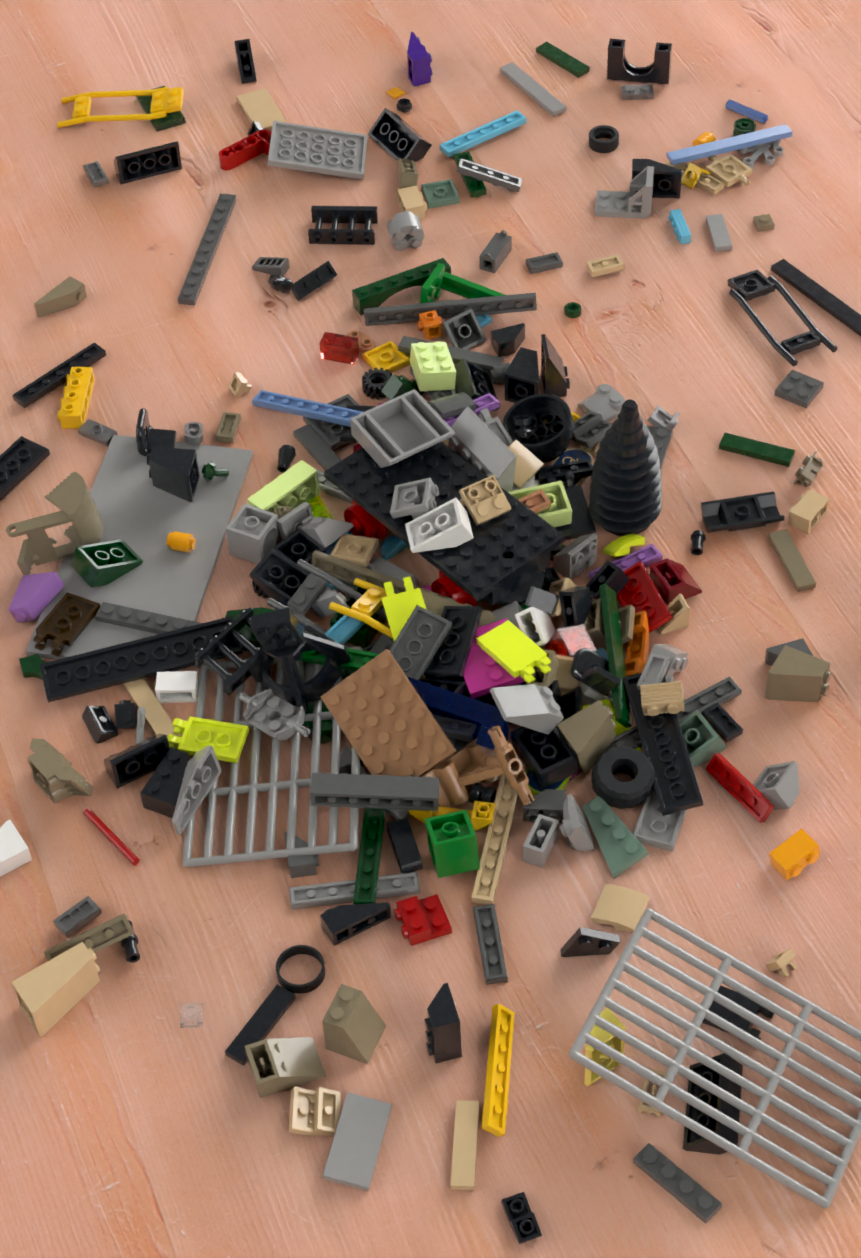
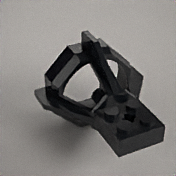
[248,607,351,712]

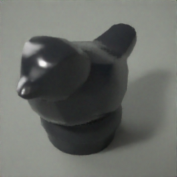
[268,274,293,294]

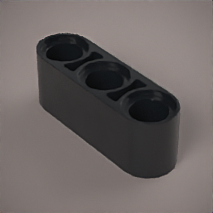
[386,818,423,874]

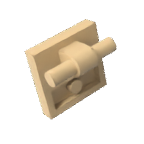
[459,475,512,526]

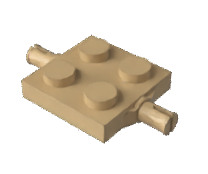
[706,154,752,187]

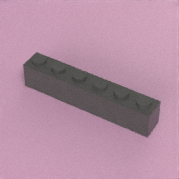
[310,772,439,811]

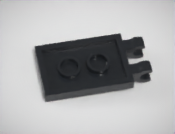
[547,474,596,541]

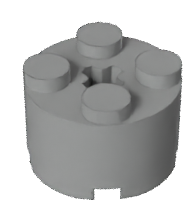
[387,211,424,251]

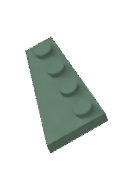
[582,796,649,879]

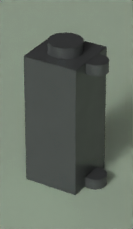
[479,230,512,273]

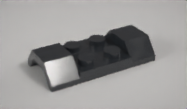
[701,491,785,533]

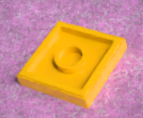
[362,340,410,372]

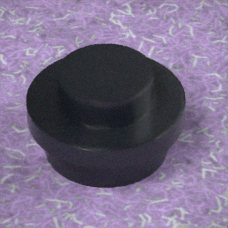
[397,98,412,113]

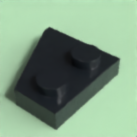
[560,927,620,957]

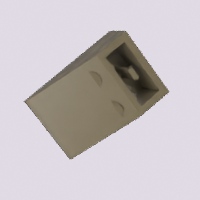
[245,1037,326,1098]

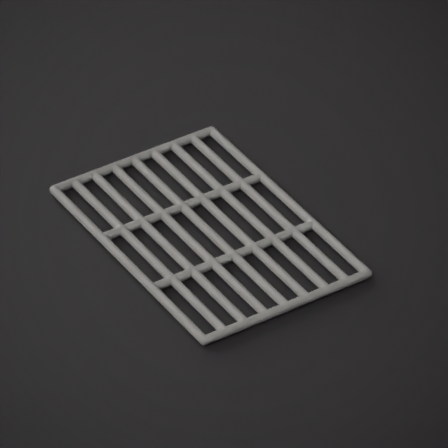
[182,646,363,867]
[568,908,861,1209]

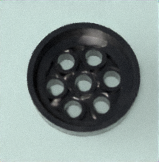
[502,394,574,463]

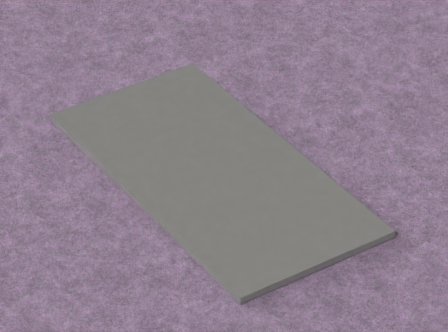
[26,435,253,672]

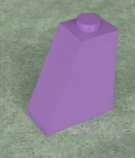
[8,571,64,622]

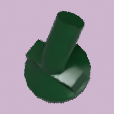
[202,461,229,480]

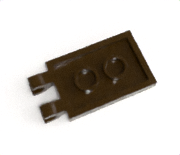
[33,592,100,656]

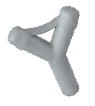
[135,707,146,745]

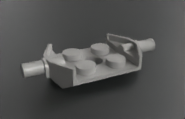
[239,689,310,741]

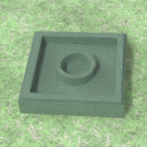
[421,179,460,209]

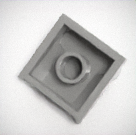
[578,384,625,422]
[560,794,595,852]

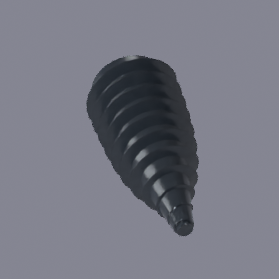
[589,399,662,536]

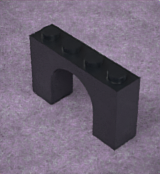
[607,38,672,84]

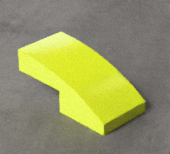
[603,533,645,557]

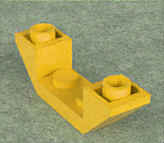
[409,801,496,831]

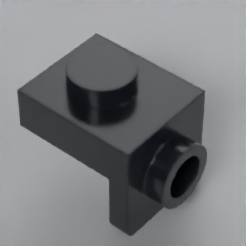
[114,700,137,729]

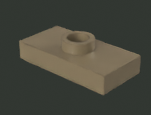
[215,412,241,443]

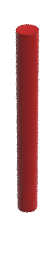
[83,808,140,865]

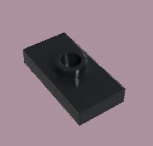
[702,703,743,743]

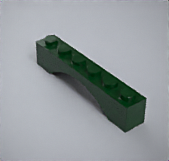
[352,258,451,316]

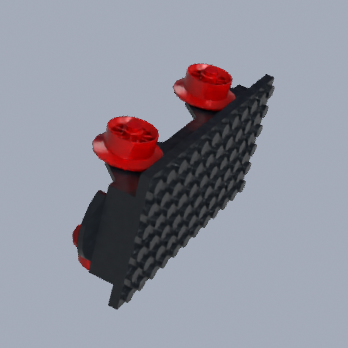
[324,442,565,606]

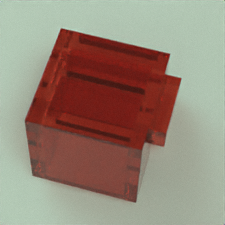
[545,624,597,658]

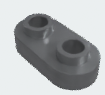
[185,422,203,446]

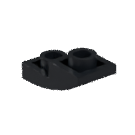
[501,1192,542,1244]

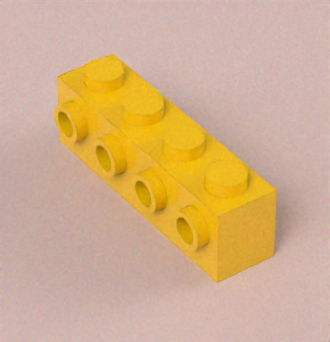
[57,367,95,429]

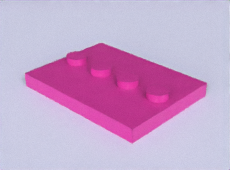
[463,618,525,699]

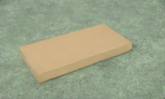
[237,88,287,131]

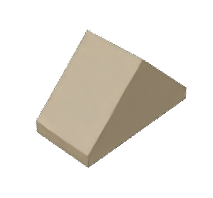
[658,594,690,634]

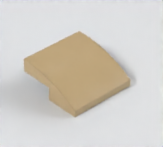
[508,440,544,490]
[591,884,650,932]
[289,1087,340,1136]

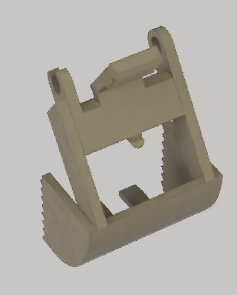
[6,472,104,575]

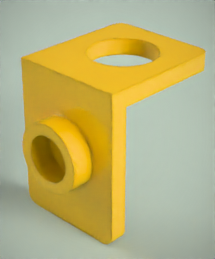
[681,162,710,189]

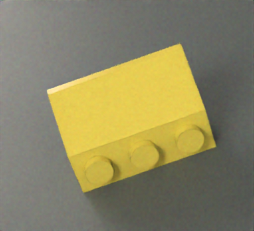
[584,1008,626,1087]

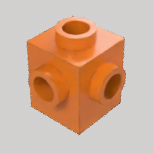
[417,310,443,340]

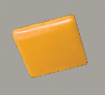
[386,87,405,99]

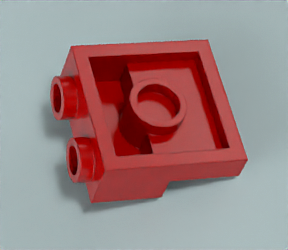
[394,894,452,946]

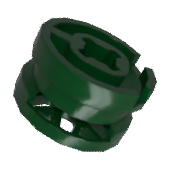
[733,118,756,137]

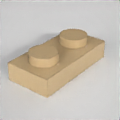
[586,254,624,278]

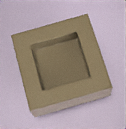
[753,214,775,232]

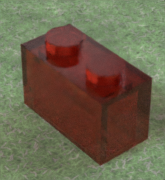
[319,332,359,365]

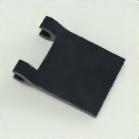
[702,986,775,1040]

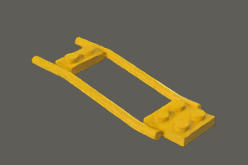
[57,87,184,128]
[329,578,396,639]

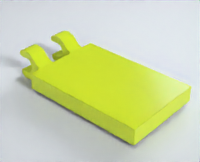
[381,576,427,642]
[477,620,551,684]
[167,716,249,763]

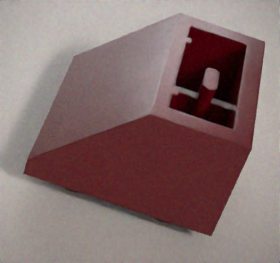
[649,558,702,605]

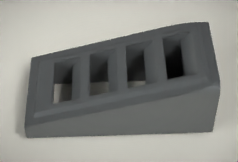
[252,257,290,275]

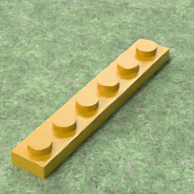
[482,1003,515,1137]

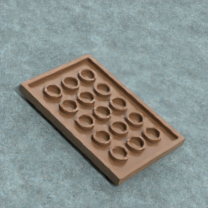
[321,649,456,777]

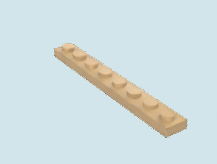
[471,764,525,905]

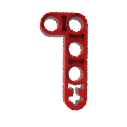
[219,129,272,171]

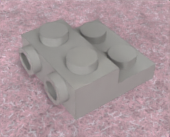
[390,478,439,519]

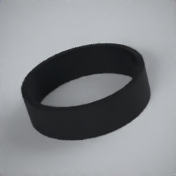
[276,945,325,994]

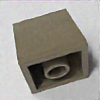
[765,645,831,702]
[557,700,616,775]
[322,984,386,1064]

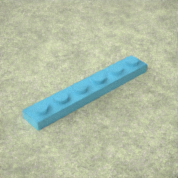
[440,110,527,158]

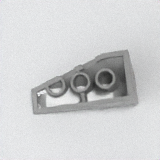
[172,745,222,835]

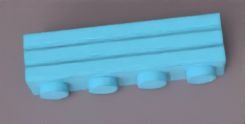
[668,209,691,244]

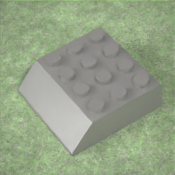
[350,389,455,468]
[448,407,517,492]

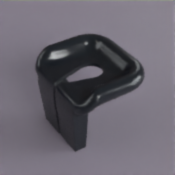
[136,408,177,456]
[570,648,621,696]

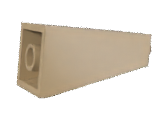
[11,942,100,1037]

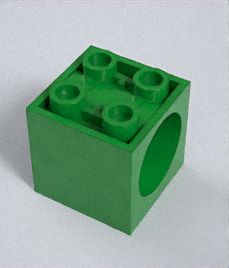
[425,810,480,878]

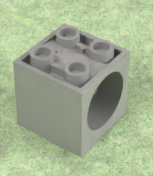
[226,504,281,564]

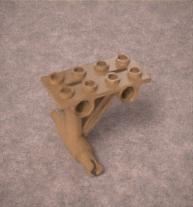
[424,726,535,808]

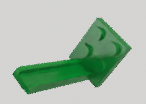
[420,263,505,303]

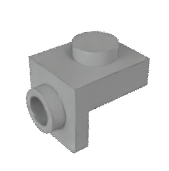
[647,406,680,429]

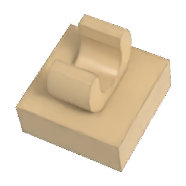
[228,372,252,397]
[766,948,797,978]

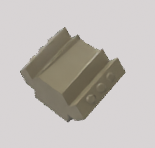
[28,739,93,804]

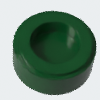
[564,302,582,318]

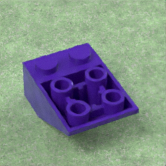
[407,32,433,87]

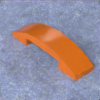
[624,610,649,677]

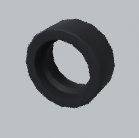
[589,125,619,153]

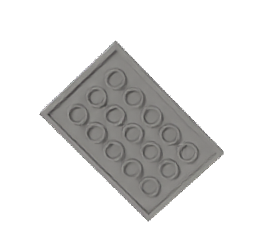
[267,121,367,180]

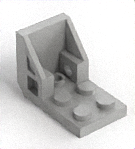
[595,166,654,219]

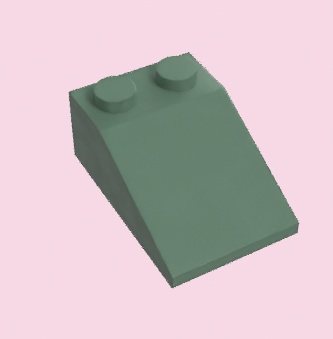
[679,710,727,767]

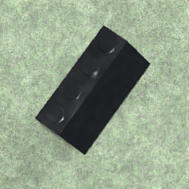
[368,108,432,162]
[114,141,182,184]
[683,1053,743,1155]

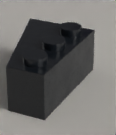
[140,747,190,818]

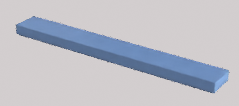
[667,124,792,165]
[252,390,363,427]

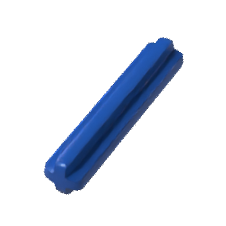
[726,99,768,124]

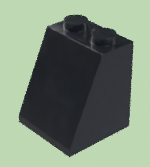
[504,347,539,403]
[147,447,200,502]

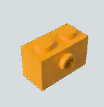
[769,828,820,881]

